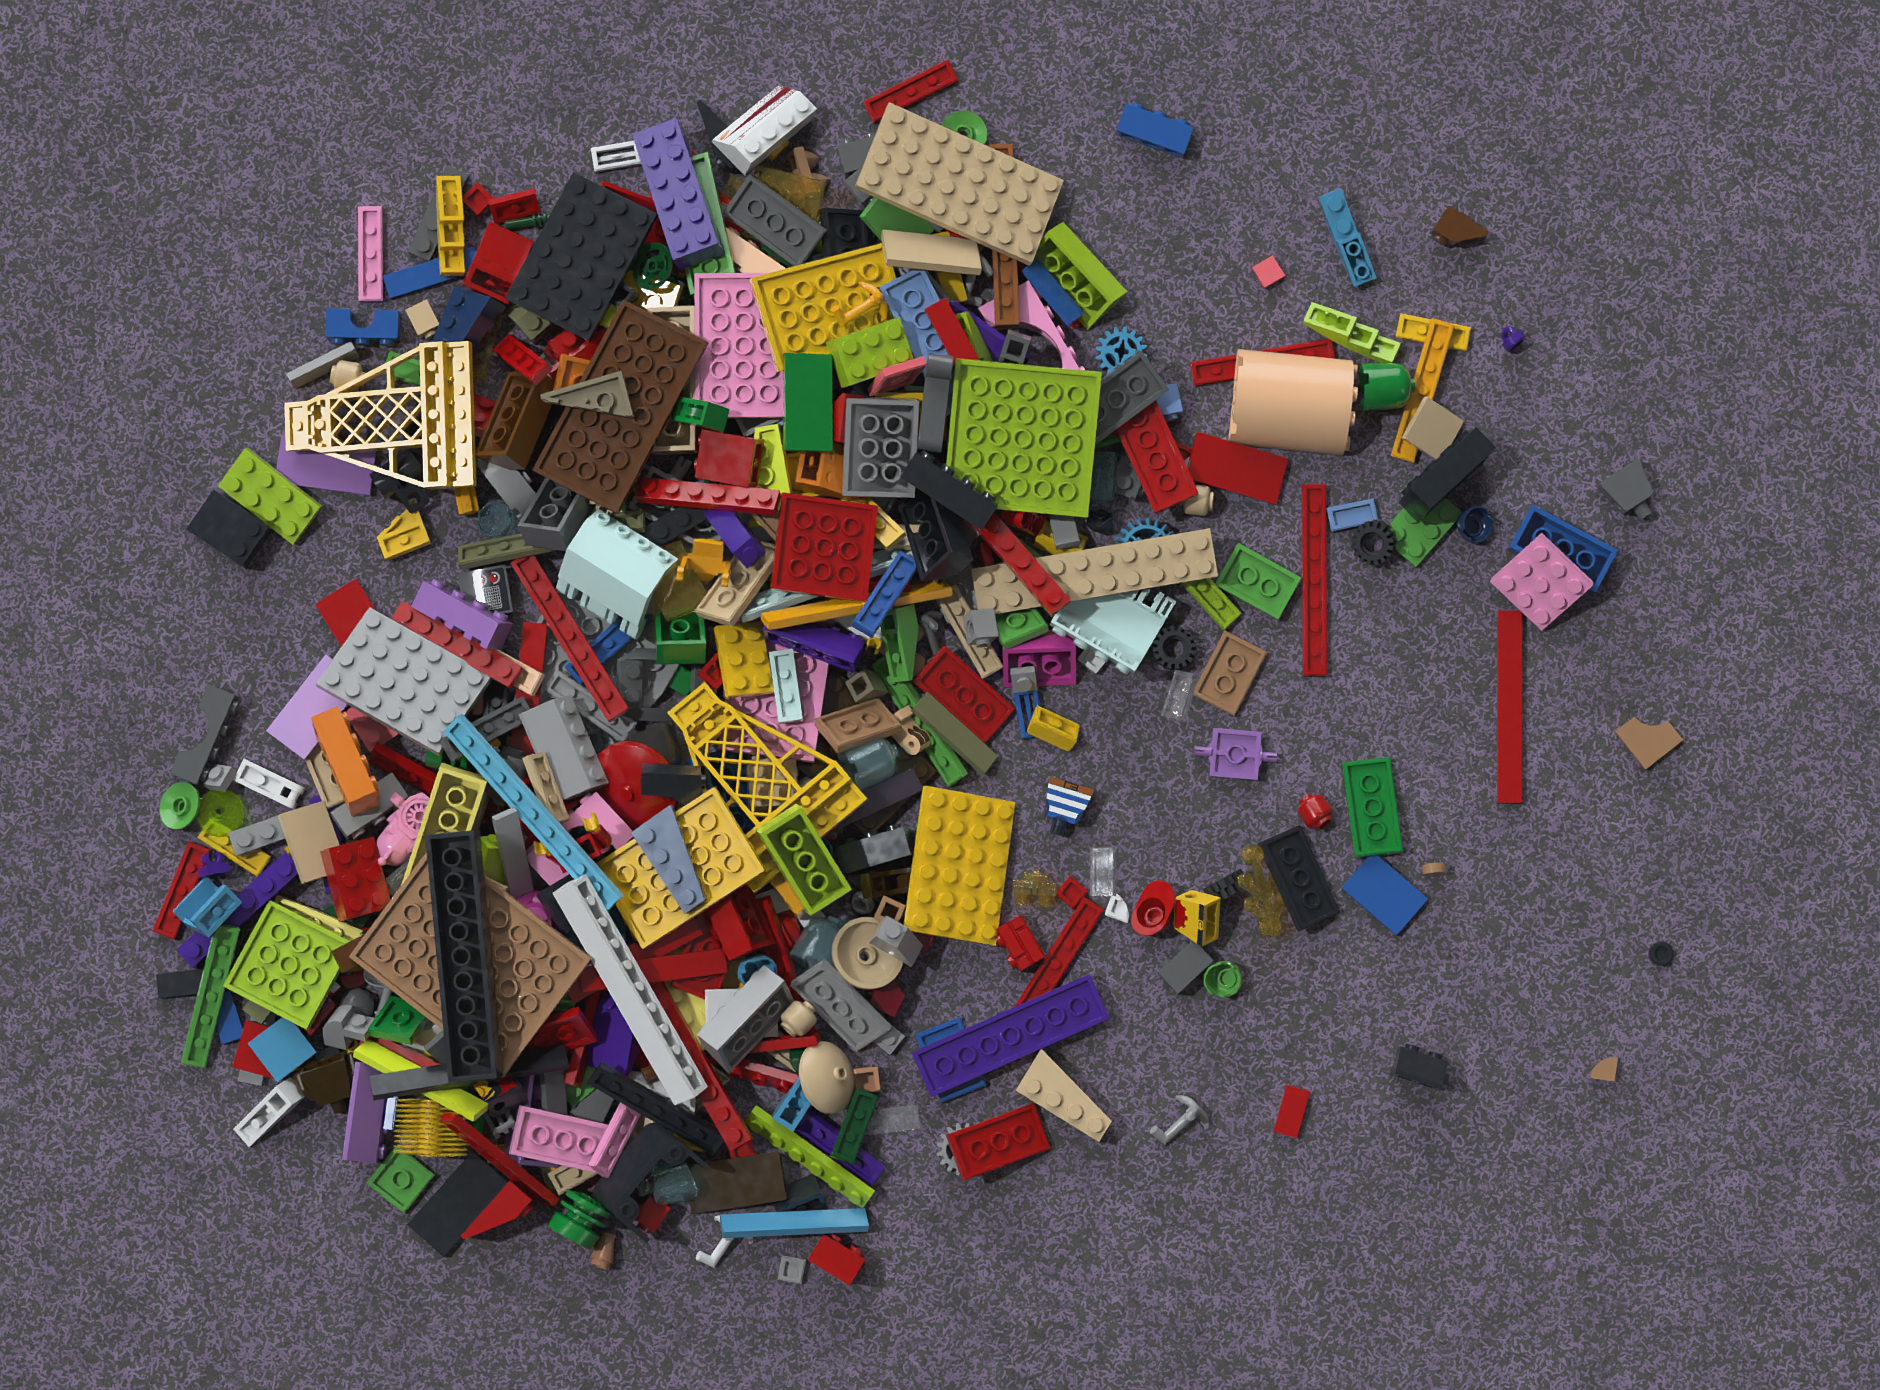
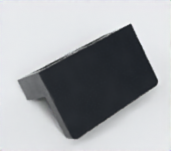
[773,1174,828,1212]

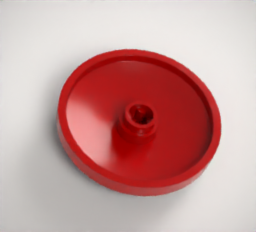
[592,741,679,831]

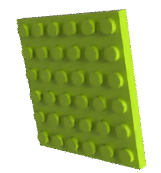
[946,358,1102,517]

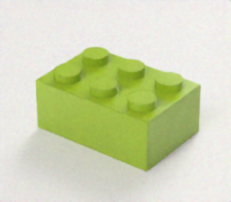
[825,317,914,388]

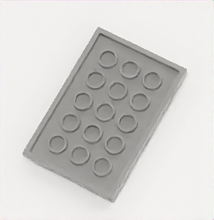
[316,607,492,756]

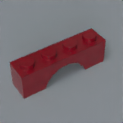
[867,922,935,1018]

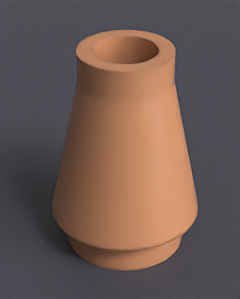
[590,1232,616,1270]

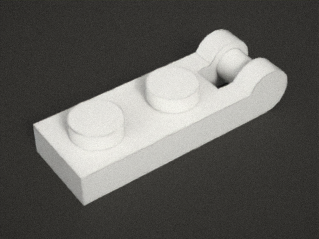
[233,759,305,810]

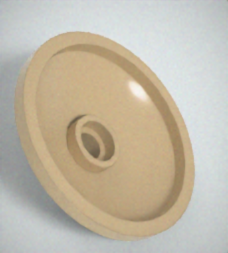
[832,917,903,990]
[799,1041,855,1114]

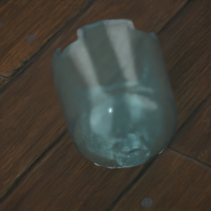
[838,738,899,791]
[790,916,842,969]

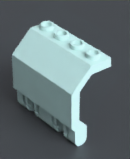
[556,509,678,640]
[1050,588,1176,674]

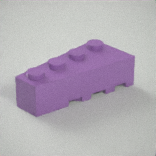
[411,579,513,650]

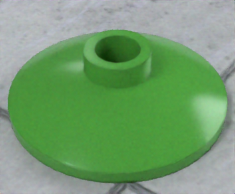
[941,110,987,145]
[159,782,200,830]

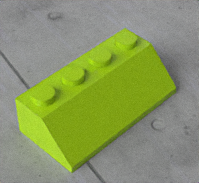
[1032,222,1128,330]

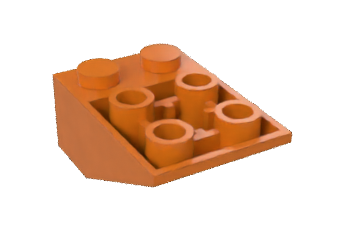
[793,442,866,503]

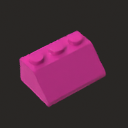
[1002,630,1076,687]

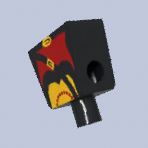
[472,1078,529,1117]

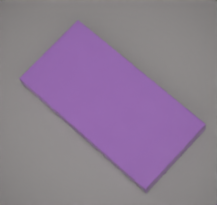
[276,435,377,496]

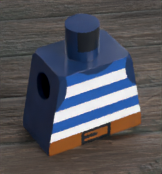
[1044,776,1094,837]

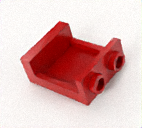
[694,429,764,487]

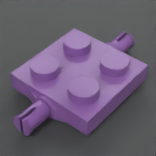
[1194,728,1277,781]

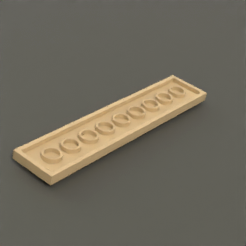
[971,528,1218,614]

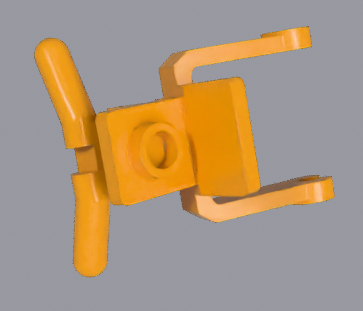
[676,538,732,587]

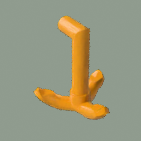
[831,282,888,328]

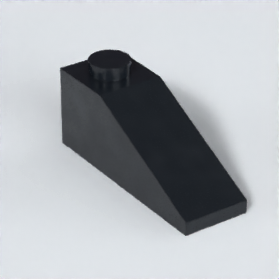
[697,100,737,173]

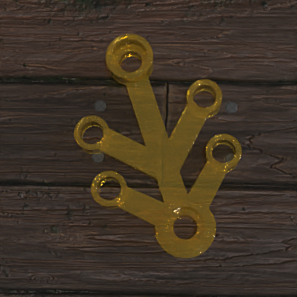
[1238,845,1285,938]

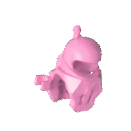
[376,792,429,866]

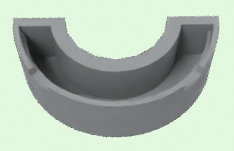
[475,448,536,521]

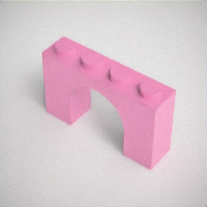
[526,792,634,886]

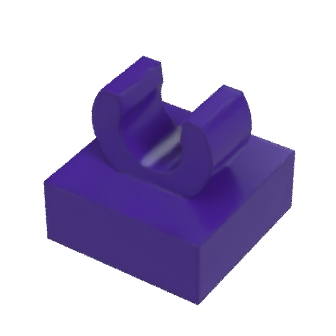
[198,852,230,878]

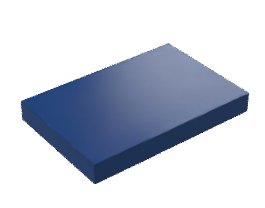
[1341,856,1428,935]
[915,1017,986,1103]

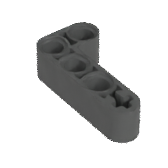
[917,353,953,453]

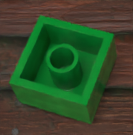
[654,608,706,664]

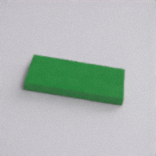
[783,353,833,452]
[1342,757,1403,858]

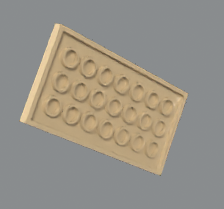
[854,102,1064,266]

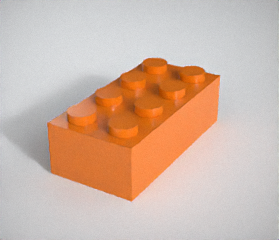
[311,706,380,817]

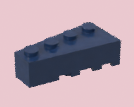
[419,286,506,376]

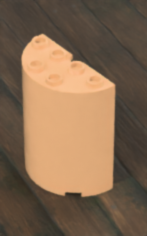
[1228,349,1358,456]

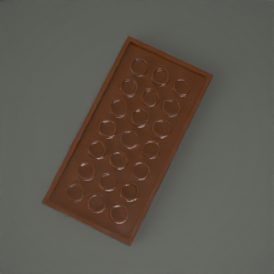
[533,300,709,514]

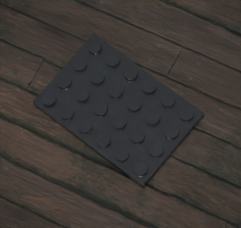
[505,172,658,342]

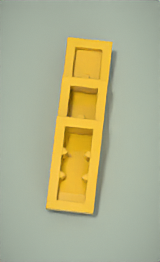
[436,176,465,276]

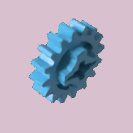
[1095,327,1147,374]

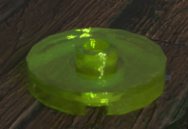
[196,790,245,837]

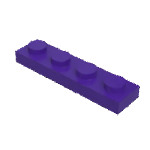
[795,1108,886,1187]

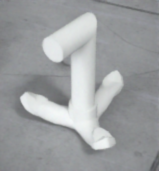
[696,1215,753,1268]

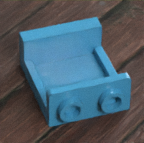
[173,877,242,938]

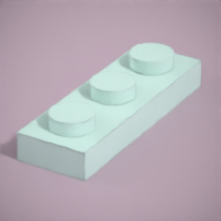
[769,649,803,724]

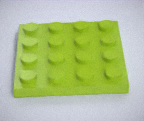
[223,900,349,1031]

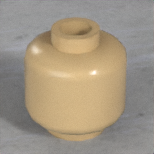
[330,360,366,393]
[1179,484,1214,516]
[781,1001,817,1037]

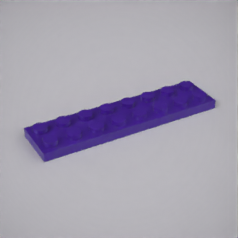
[911,974,1109,1097]

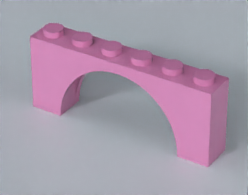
[978,281,1085,370]

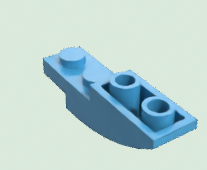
[1318,188,1377,287]

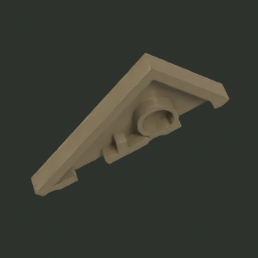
[540,371,635,418]

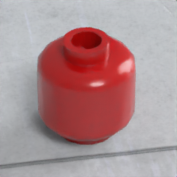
[1297,794,1333,830]

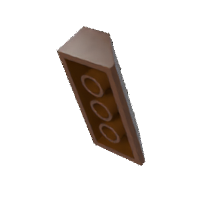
[475,372,555,470]

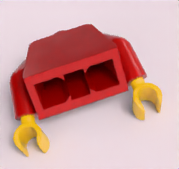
[534,812,612,873]

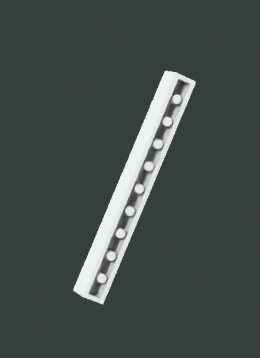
[553,874,708,1105]

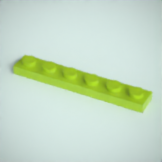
[745,1105,875,1208]

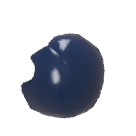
[1457,506,1493,543]

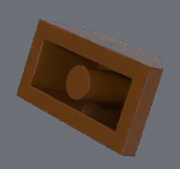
[1431,206,1489,247]

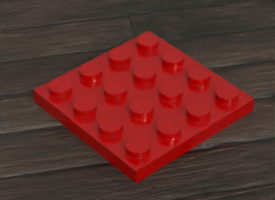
[770,492,878,602]

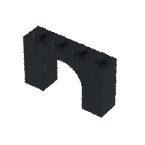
[640,763,706,806]

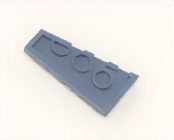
[631,805,707,914]

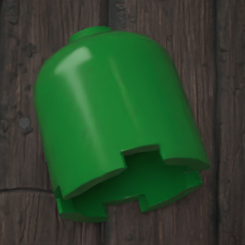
[1359,363,1416,411]

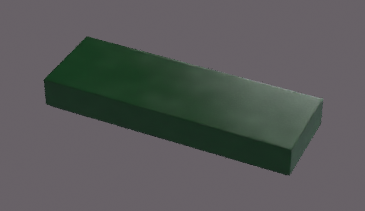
[830,1088,879,1166]

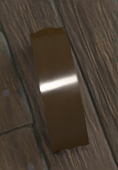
[860,867,912,899]

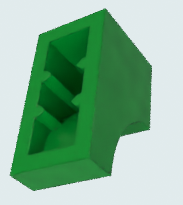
[671,397,730,432]

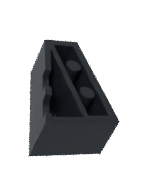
[835,824,916,877]

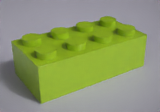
[755,804,852,916]

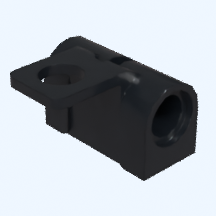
[369,449,430,514]

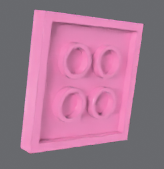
[1490,533,1594,630]

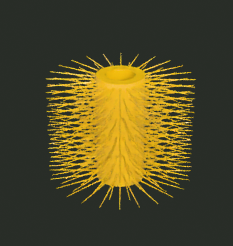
[393,1098,467,1157]

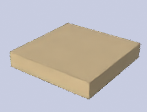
[1402,397,1464,460]

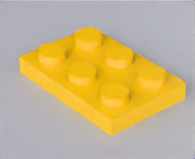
[713,622,774,698]

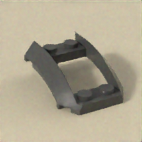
[616,648,717,722]

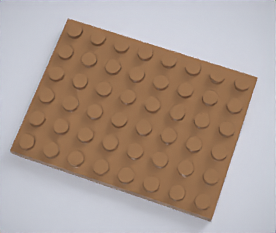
[349,852,592,1077]

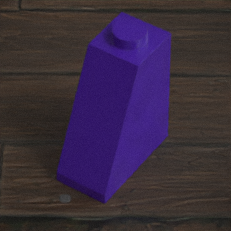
[704,509,766,569]

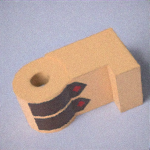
[892,705,931,755]

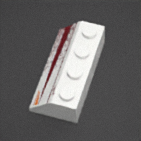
[712,86,817,175]

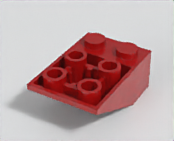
[461,221,533,306]

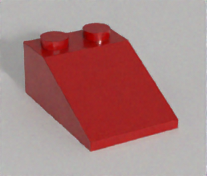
[461,1180,535,1240]

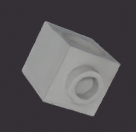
[963,609,998,648]

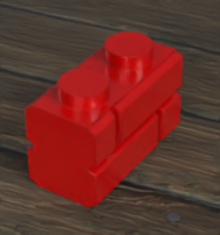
[995,915,1045,971]

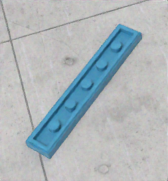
[720,1208,869,1238]

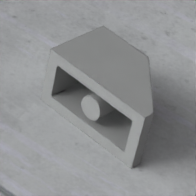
[869,916,923,967]

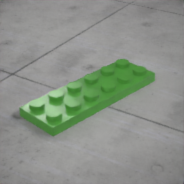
[685,152,736,298]

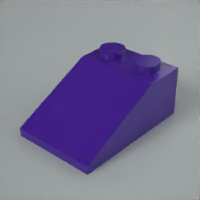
[586,990,641,1077]

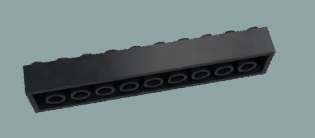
[425,830,503,1083]

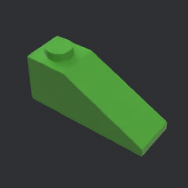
[880,604,919,683]

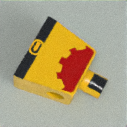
[1171,890,1221,946]

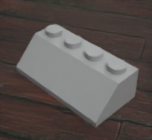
[519,695,609,801]
[697,965,794,1073]

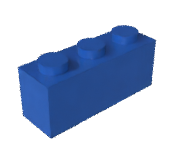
[1116,103,1194,159]

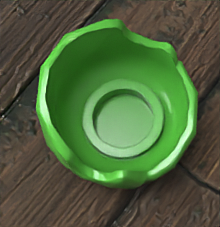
[1204,961,1242,998]

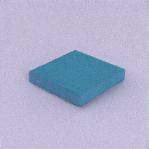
[248,1017,317,1082]

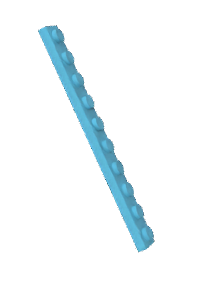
[443,714,624,911]

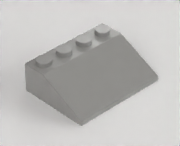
[842,397,919,498]

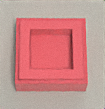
[1252,255,1285,289]

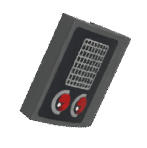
[458,565,513,614]

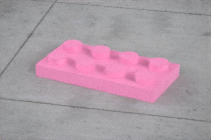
[509,1105,608,1173]

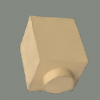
[406,299,439,340]

